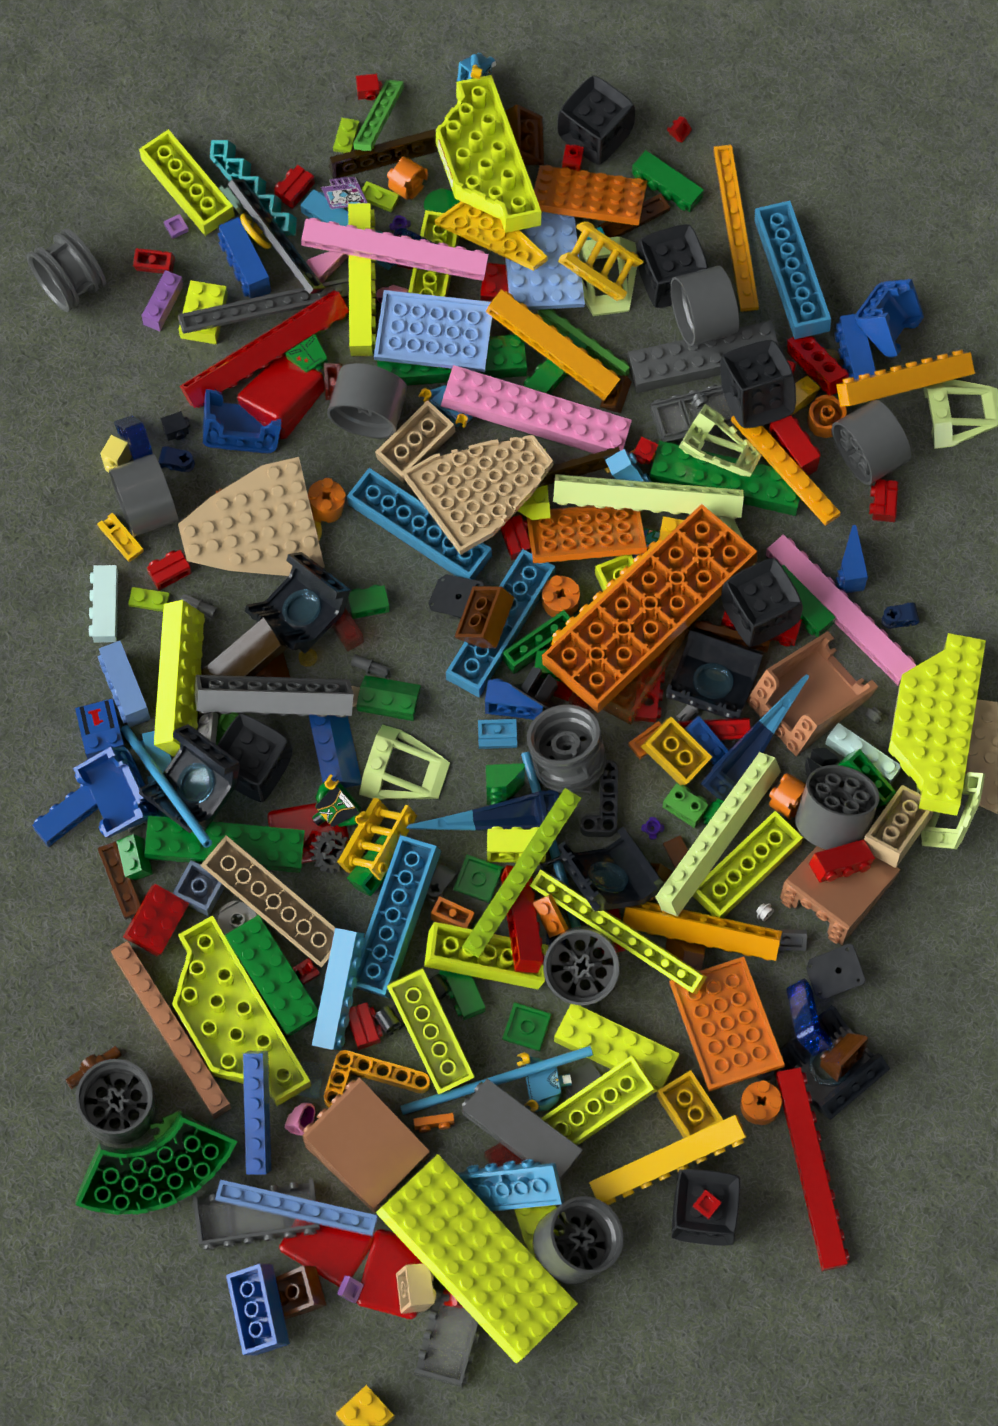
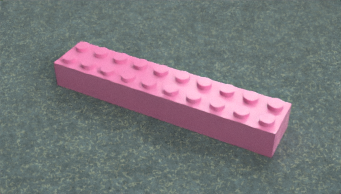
[441,365,632,453]

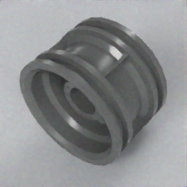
[26,228,106,312]
[527,705,607,792]

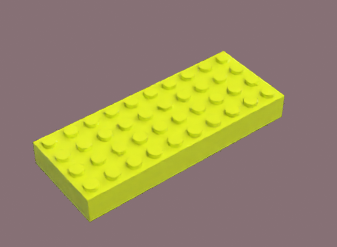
[376,1154,578,1363]

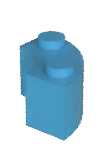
[605,449,651,482]

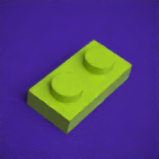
[333,117,359,153]
[362,181,399,213]
[128,587,170,612]

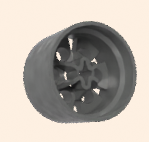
[671,266,739,346]
[327,363,408,439]
[832,400,911,485]
[109,454,178,537]
[795,765,879,850]
[543,926,621,1005]
[76,1059,157,1145]
[533,1196,623,1284]

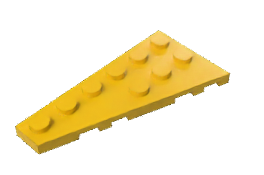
[434,201,548,271]

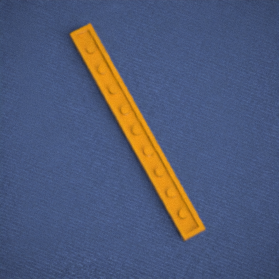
[713,145,759,312]

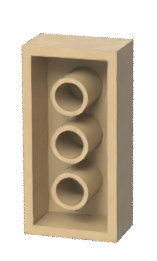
[375,400,456,483]
[864,785,934,868]

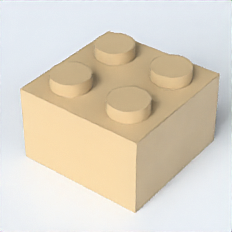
[396,1264,436,1314]

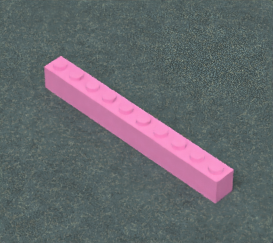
[301,218,488,281]
[766,535,916,685]

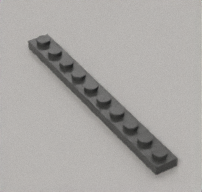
[178,277,349,334]

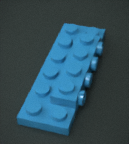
[456,1159,564,1211]

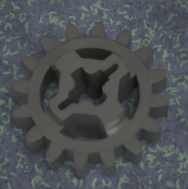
[310,831,348,873]

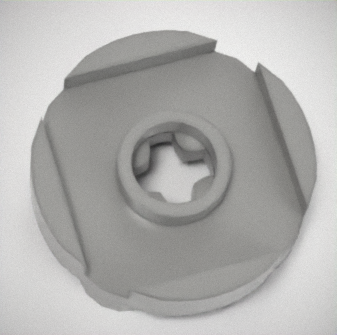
[218,901,256,936]

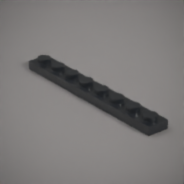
[228,179,325,294]

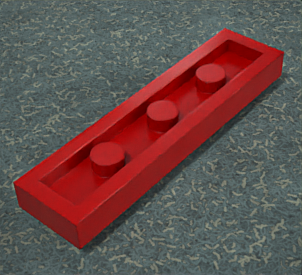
[676,718,750,740]

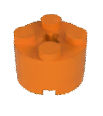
[387,156,428,200]
[807,395,847,438]
[308,478,346,523]
[542,575,580,617]
[769,773,806,820]
[740,1081,782,1125]

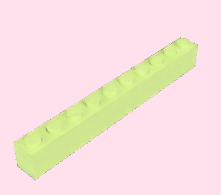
[553,474,744,519]
[655,752,781,917]

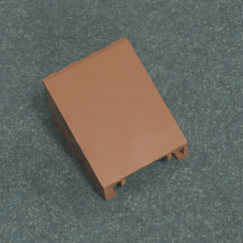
[747,631,878,756]
[780,846,901,945]
[302,1078,430,1213]

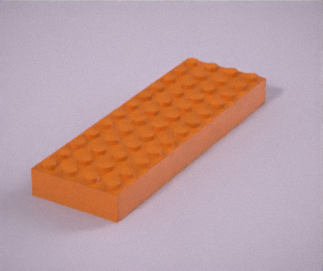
[542,504,757,713]

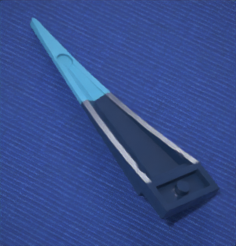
[701,674,809,801]
[407,790,563,831]

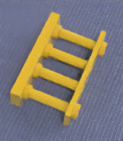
[558,221,643,301]
[337,798,417,880]

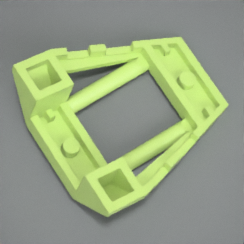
[579,237,637,316]
[923,379,998,449]
[679,404,762,477]
[359,724,450,800]
[916,772,985,849]

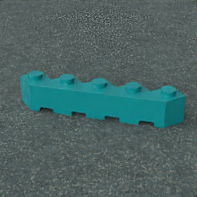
[210,140,297,236]

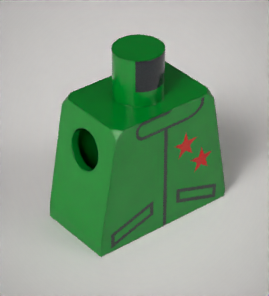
[286,334,328,379]

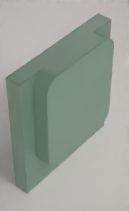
[219,186,245,215]

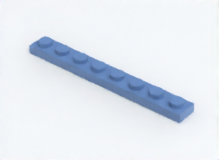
[215,1180,378,1237]

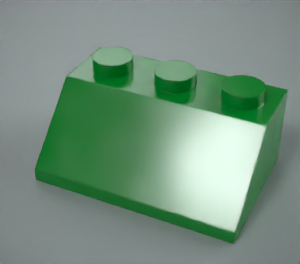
[357,675,421,721]
[486,763,525,805]

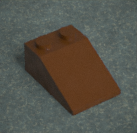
[820,1033,868,1082]
[275,1266,326,1320]

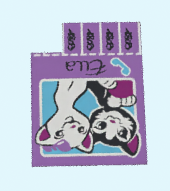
[321,177,367,209]

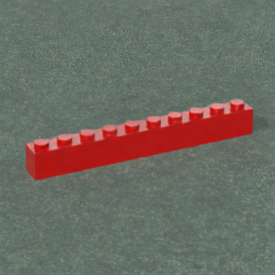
[179,290,349,408]
[776,1067,850,1271]

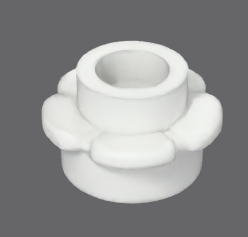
[756,903,774,921]

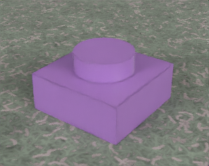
[164,214,189,239]
[337,1276,364,1303]

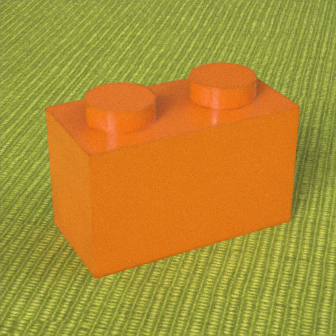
[431,896,475,929]

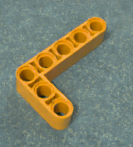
[324,1050,430,1108]

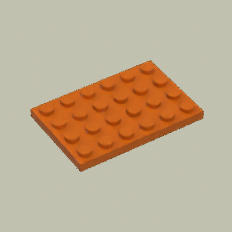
[534,165,647,226]
[526,505,647,564]
[669,956,785,1092]

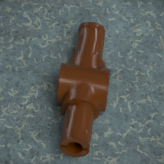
[65,1046,121,1089]

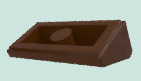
[600,375,632,414]

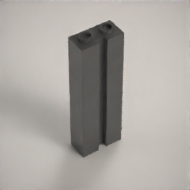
[462,1079,583,1183]

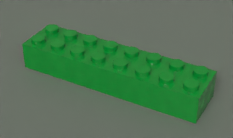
[377,335,527,386]
[650,441,800,516]
[144,816,305,873]

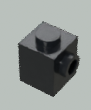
[160,411,191,441]

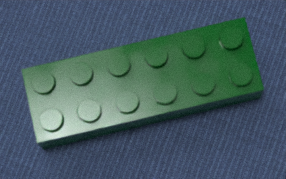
[225,915,318,1038]

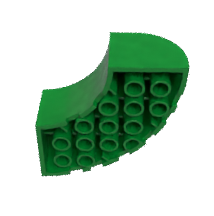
[75,1112,238,1215]

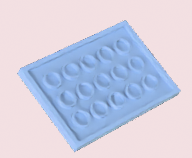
[505,212,585,310]
[374,290,492,372]

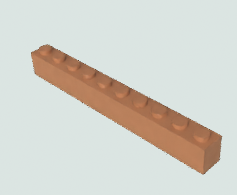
[111,941,231,1119]

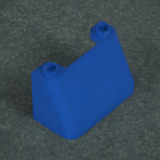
[854,279,924,358]
[203,389,281,453]
[73,747,157,838]

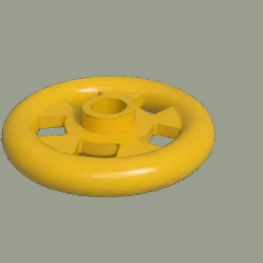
[240,213,272,249]

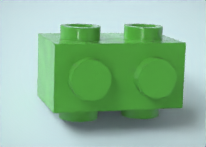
[662,783,708,828]

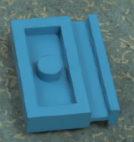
[478,719,517,749]

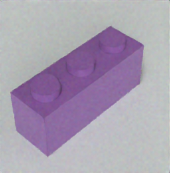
[142,270,184,331]

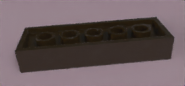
[329,129,437,179]
[197,617,288,719]

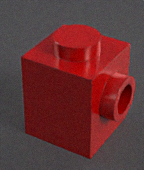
[356,74,382,101]
[562,144,584,172]
[633,436,658,465]

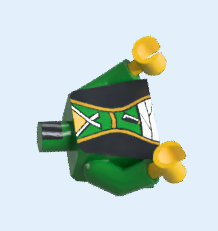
[312,775,370,827]

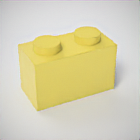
[100,435,131,472]

